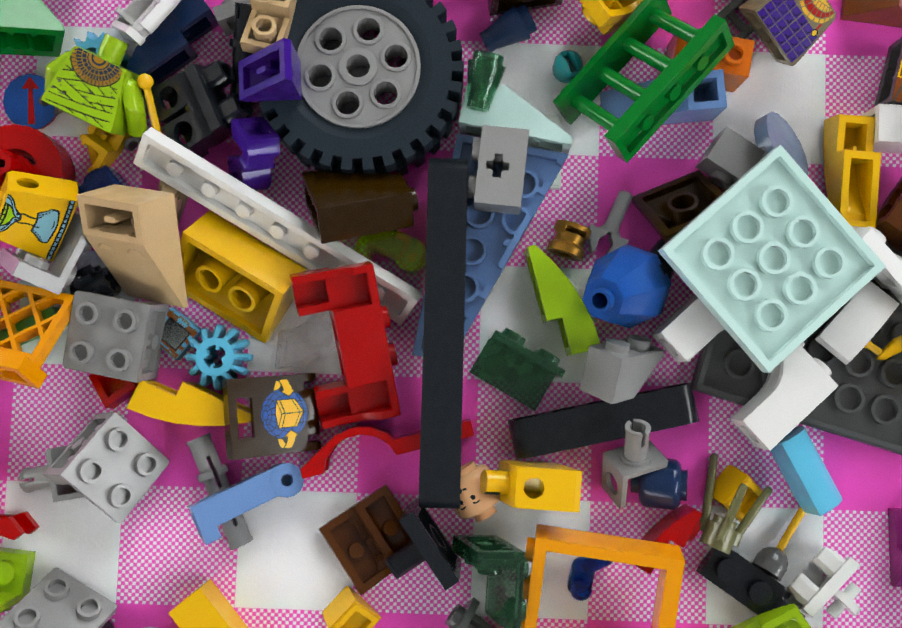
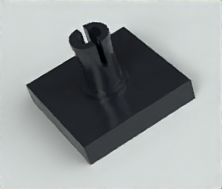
[386,498,461,591]

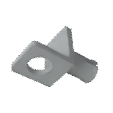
[601,419,668,509]
[19,445,84,502]

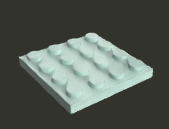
[658,145,886,373]

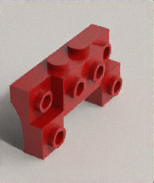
[290,261,401,429]

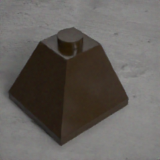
[632,170,723,243]

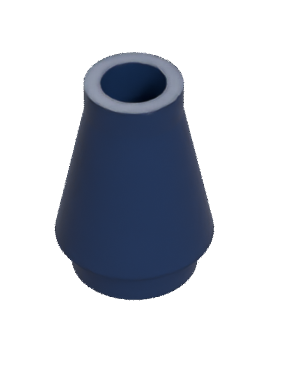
[479,3,537,53]

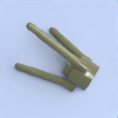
[699,453,772,555]

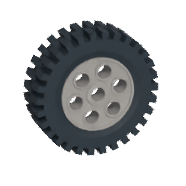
[259,0,464,176]

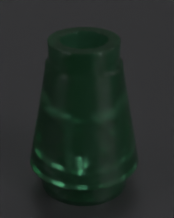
[466,50,506,112]

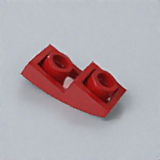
[636,504,703,575]

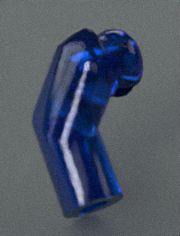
[567,557,613,601]

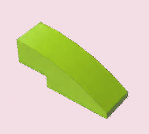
[524,245,601,356]

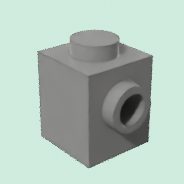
[695,127,765,190]

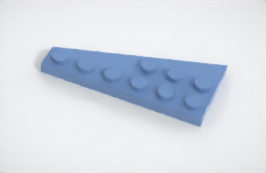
[412,133,569,357]

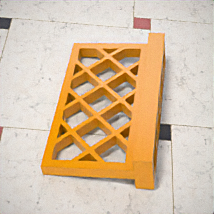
[0,280,74,389]

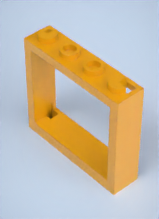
[515,524,685,628]

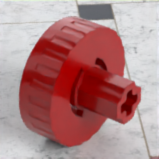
[0,124,76,189]

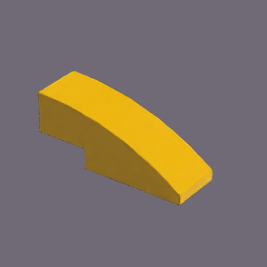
[823,114,881,228]
[127,379,251,426]

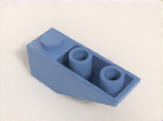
[599,69,727,130]

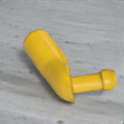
[864,335,902,360]

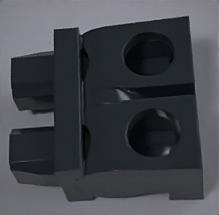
[151,60,250,158]

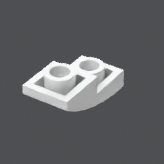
[815,281,899,365]

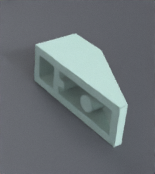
[459,76,573,154]

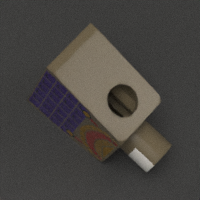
[739,0,836,66]

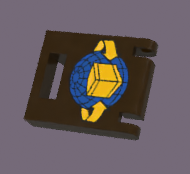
[222,373,321,460]

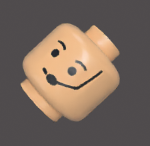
[454,461,500,522]

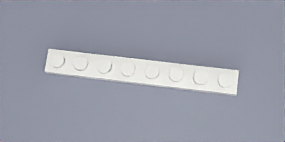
[133,127,423,325]

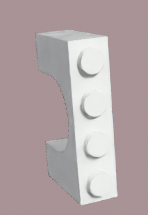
[651,295,839,451]

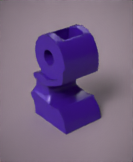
[227,116,281,191]

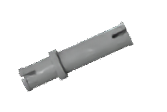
[186,433,254,550]

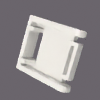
[110,0,182,46]

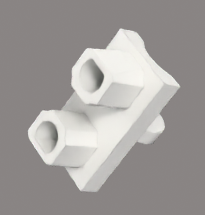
[786,546,862,619]

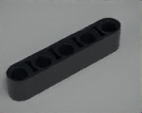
[508,383,699,459]

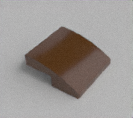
[318,485,412,595]

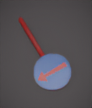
[3,74,57,130]

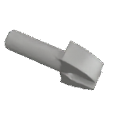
[587,190,633,254]

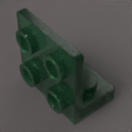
[469,328,566,411]
[452,535,529,628]

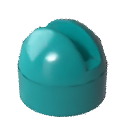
[552,50,583,83]

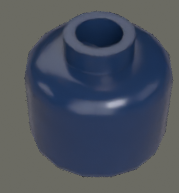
[631,458,688,510]

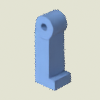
[187,463,304,545]

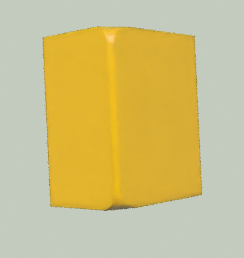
[713,465,763,522]
[322,586,381,628]

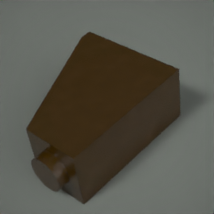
[302,171,418,244]

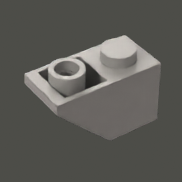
[579,335,665,404]

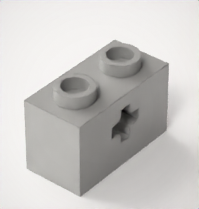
[467,125,529,215]

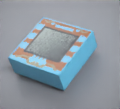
[160,307,201,360]

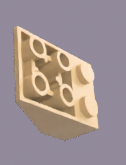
[77,184,188,308]

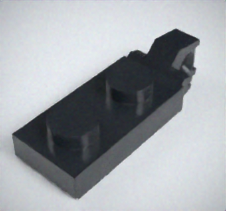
[696,547,806,618]

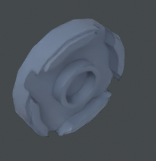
[754,112,808,176]

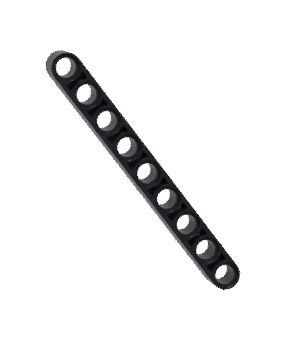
[419,158,468,509]

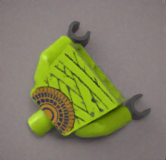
[39,33,148,151]

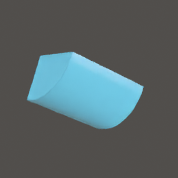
[770,426,843,516]

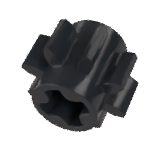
[70,264,121,297]

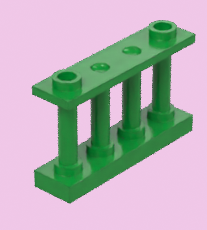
[553,0,735,163]

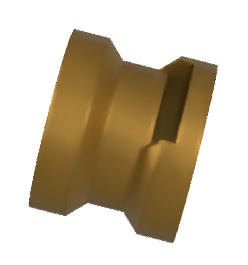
[547,220,592,261]

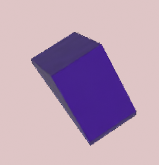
[238,38,302,102]

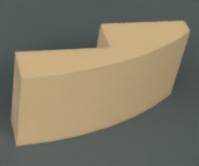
[240,0,297,54]

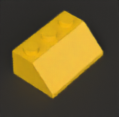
[180,210,307,343]

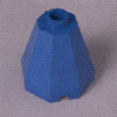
[582,244,672,328]

